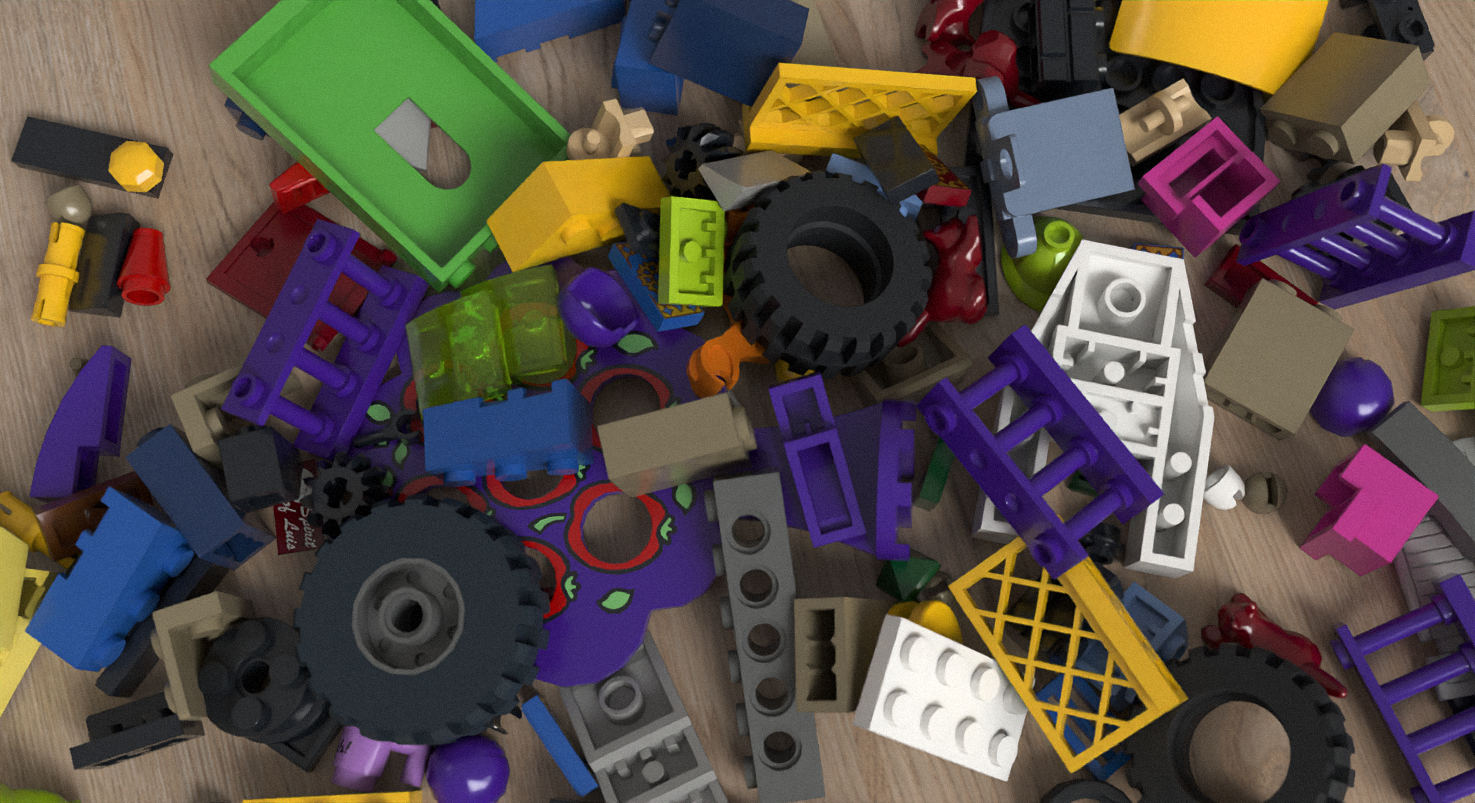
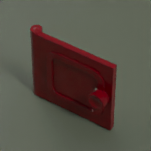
[206,202,397,353]

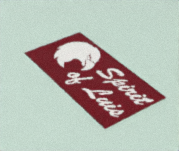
[273,459,324,555]

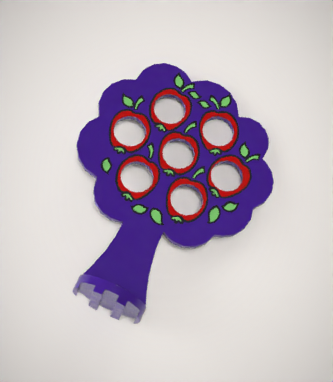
[347,257,917,687]

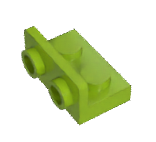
[658,196,728,307]
[1420,306,1475,412]

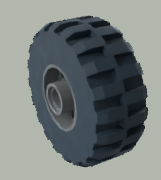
[293,494,550,745]

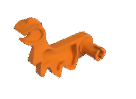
[686,204,770,399]

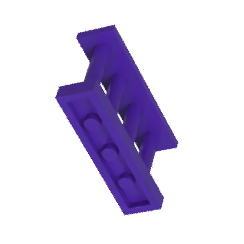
[1236,164,1475,310]
[221,219,429,463]
[916,324,1164,580]
[1329,573,1475,803]

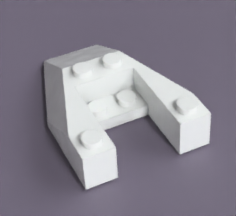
[971,240,1214,579]

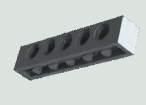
[704,466,826,803]

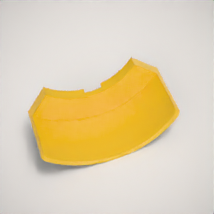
[1109,0,1329,96]

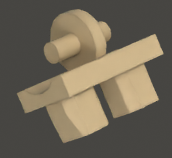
[1119,78,1212,167]
[566,99,654,160]
[1373,99,1455,182]

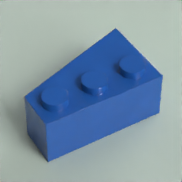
[474,0,626,63]
[611,0,684,116]
[423,378,594,487]
[25,486,194,672]

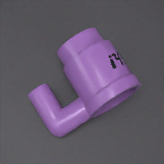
[331,726,432,793]

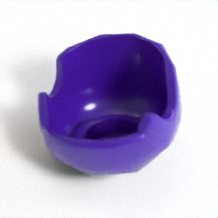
[557,267,638,348]
[1310,357,1395,437]
[425,733,510,803]

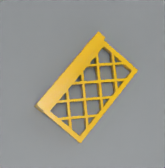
[742,63,977,158]
[948,514,1188,773]

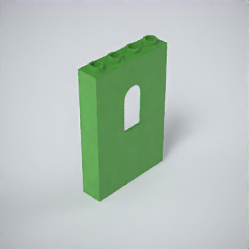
[209,0,571,293]

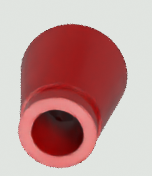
[117,228,171,306]

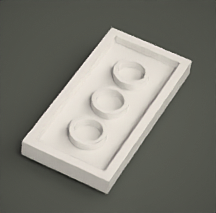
[852,614,1036,782]

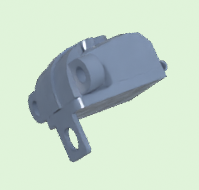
[972,76,1135,259]

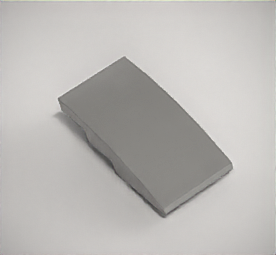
[557,630,729,803]

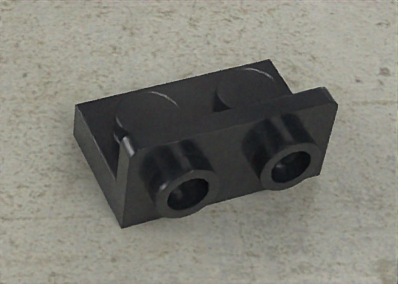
[69,692,205,770]

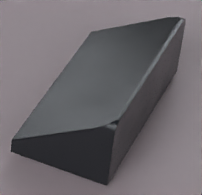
[69,212,141,318]

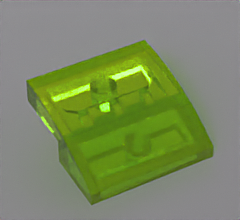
[460,265,568,391]
[406,290,512,422]

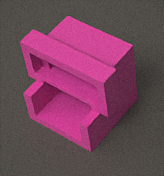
[1138,116,1281,258]
[1299,444,1439,577]

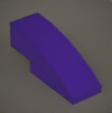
[29,345,131,503]
[768,371,866,548]

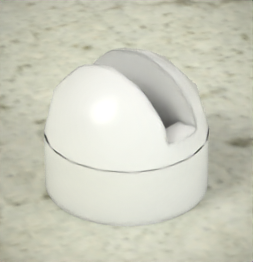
[1203,464,1245,510]

